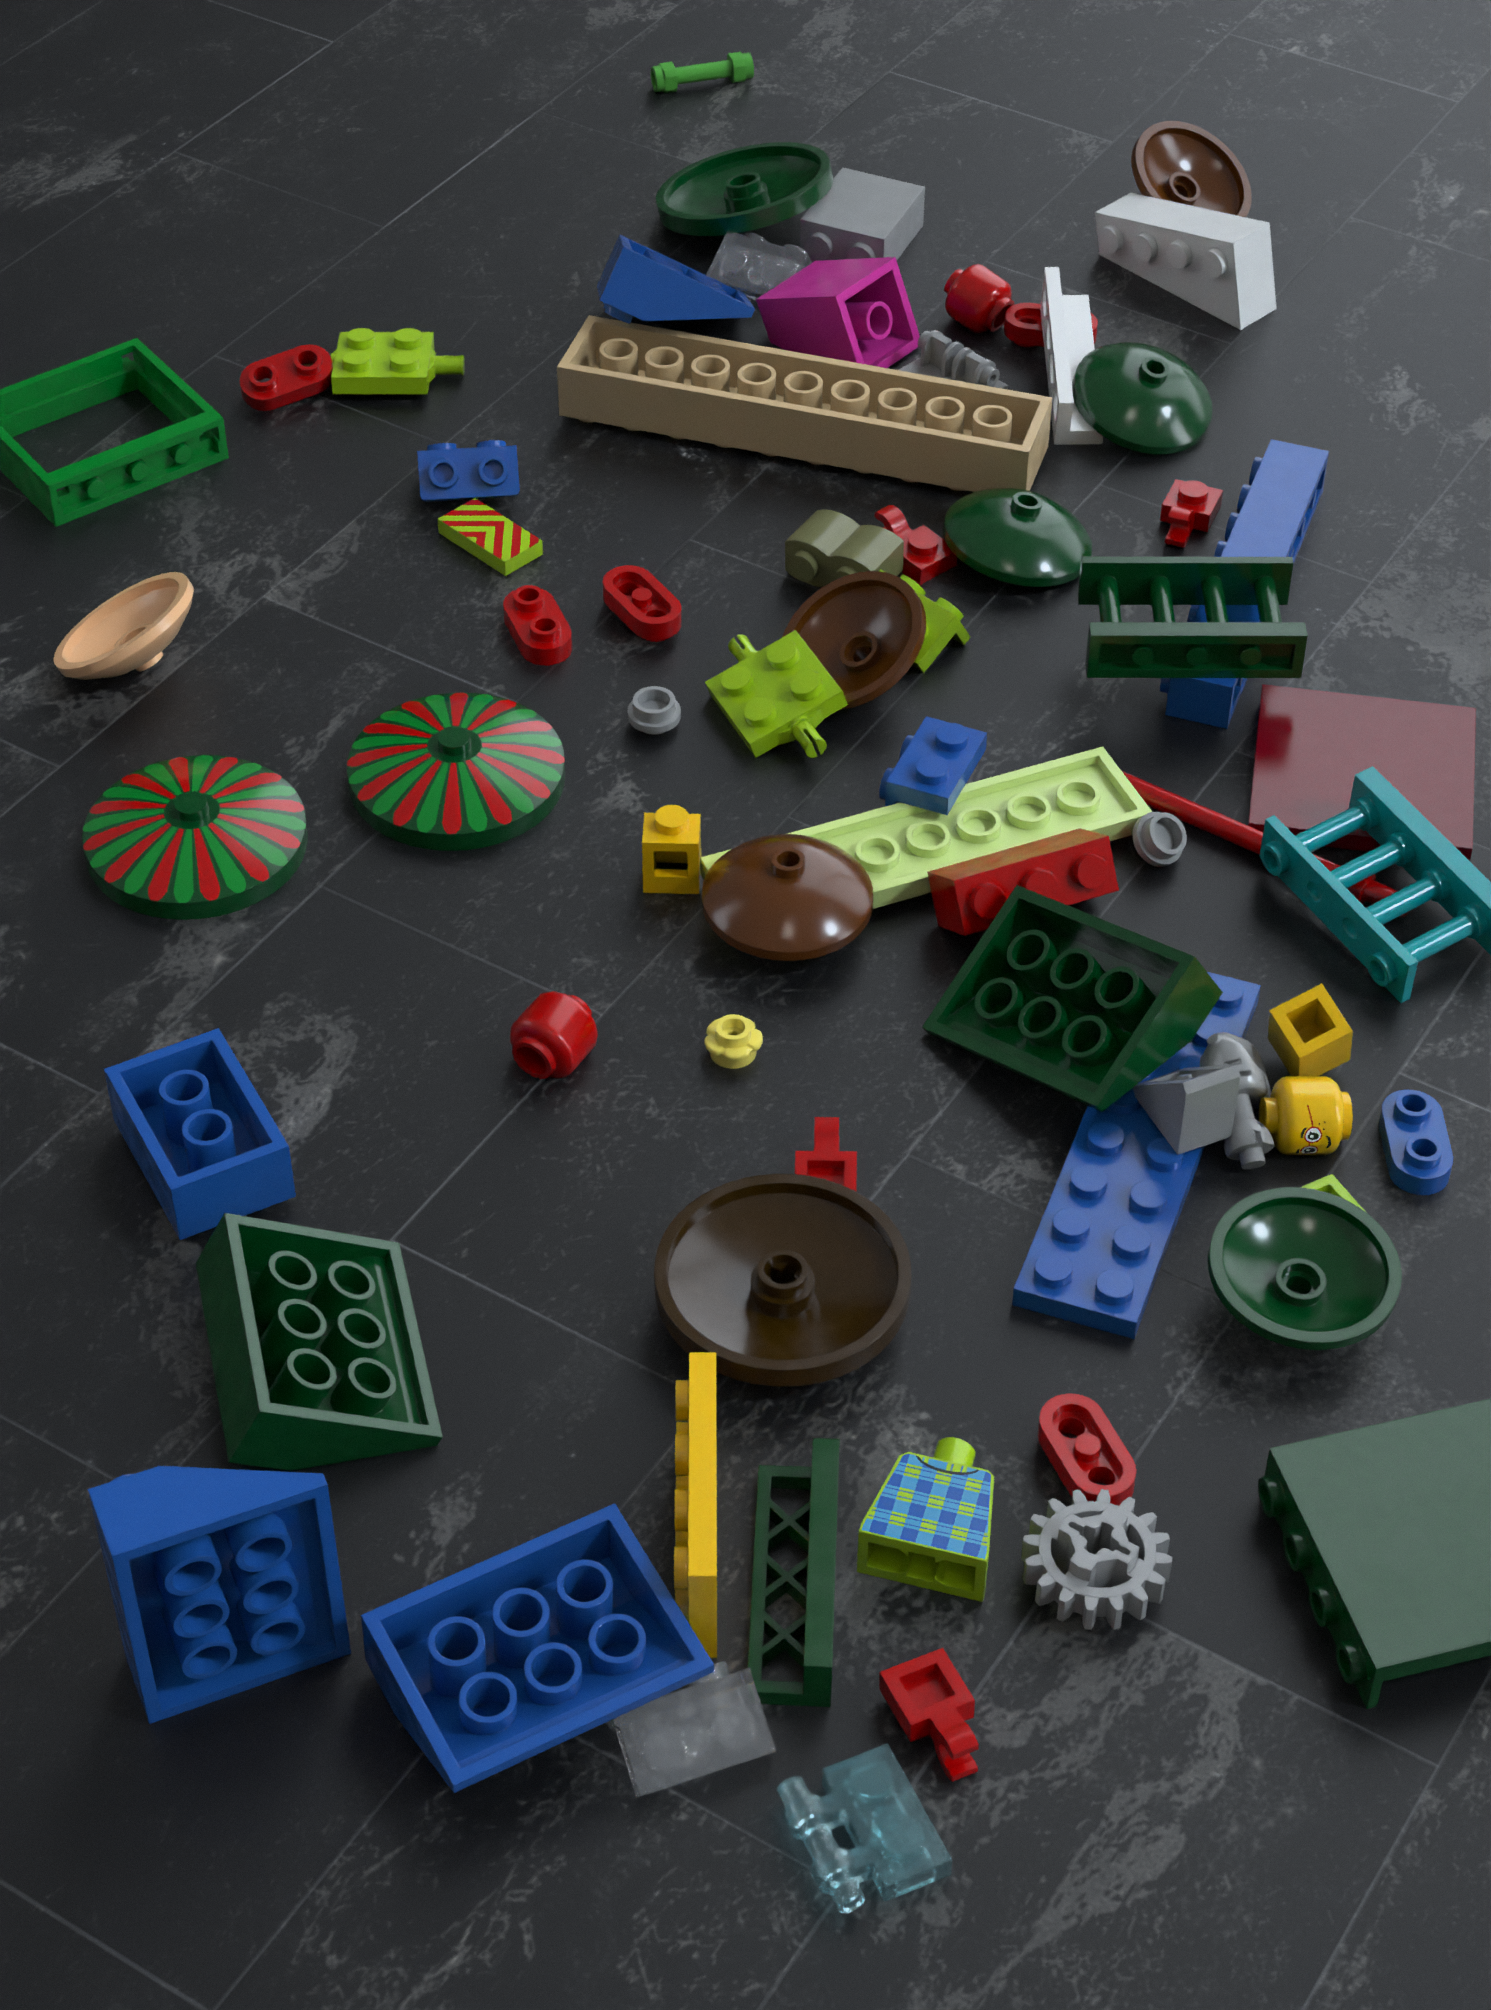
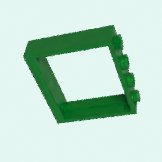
[0,338,229,527]

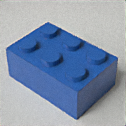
[104,1028,296,1240]

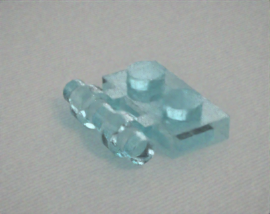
[777,1743,952,1913]

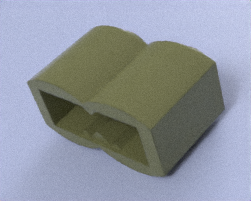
[785,510,904,587]

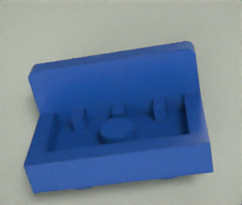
[417,440,520,502]
[879,716,987,815]

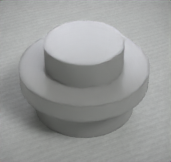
[628,686,681,735]
[1132,812,1187,867]

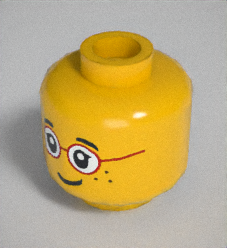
[1259,1076,1353,1155]

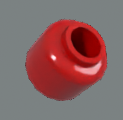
[944,264,1014,333]
[509,991,598,1079]

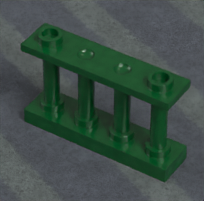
[1078,556,1308,678]

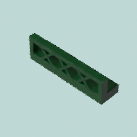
[746,1438,840,1707]

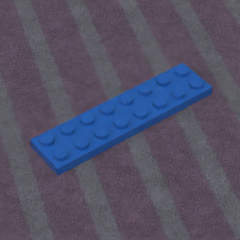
[1012,972,1261,1339]

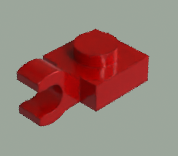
[1160,479,1223,548]
[874,505,957,585]
[795,1117,857,1192]
[879,1648,979,1782]

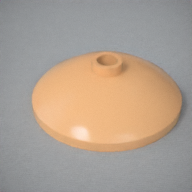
[53,572,194,680]

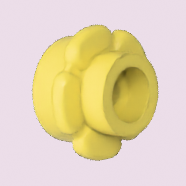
[704,1014,763,1069]

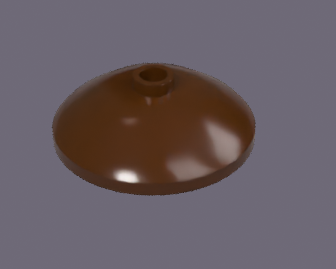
[1131,121,1252,217]
[782,571,926,710]
[702,834,873,961]

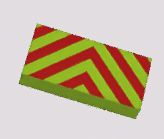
[438,498,543,576]

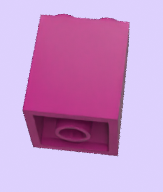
[756,257,920,368]

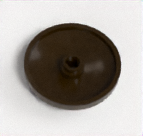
[654,1174,911,1387]

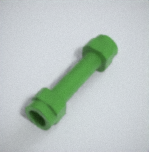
[650,52,754,93]

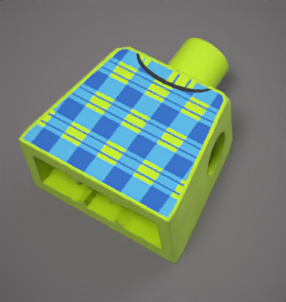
[857,1437,994,1602]

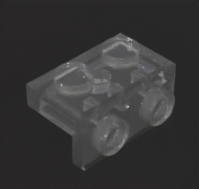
[706,232,812,300]
[607,1661,776,1798]

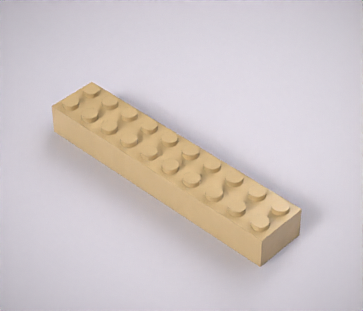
[557,315,1052,492]

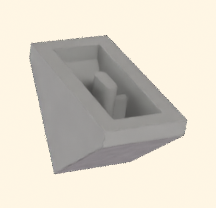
[1133,1064,1241,1155]

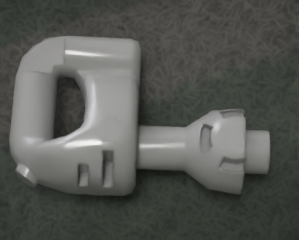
[1200,1032,1274,1169]

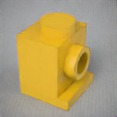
[642,805,702,894]

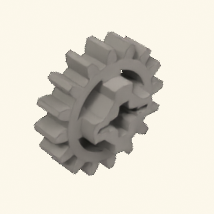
[1021,1489,1172,1630]

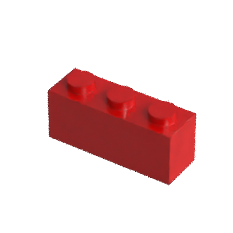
[927,828,1119,936]

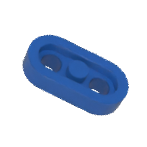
[1378,1089,1453,1195]

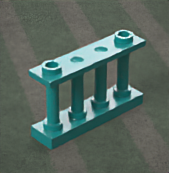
[1259,766,1491,1003]

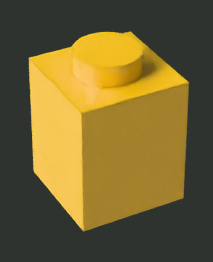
[1268,983,1353,1076]

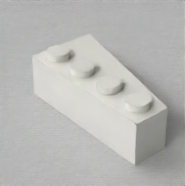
[1095,193,1277,330]

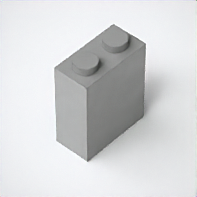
[800,167,925,262]

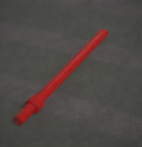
[1122,771,1408,918]

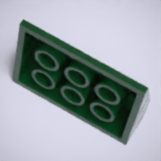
[922,885,1223,1112]
[196,1213,443,1471]

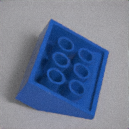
[597,234,755,324]
[88,1466,351,1724]
[361,1503,714,1793]

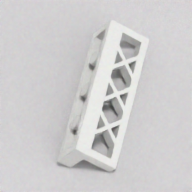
[1040,267,1103,445]

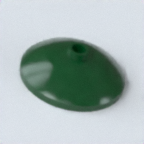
[1072,342,1213,454]
[943,488,1092,587]
[1208,1187,1402,1350]

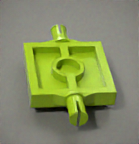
[303,328,465,394]
[705,630,848,758]

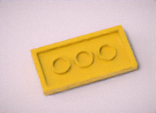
[674,1352,717,1658]

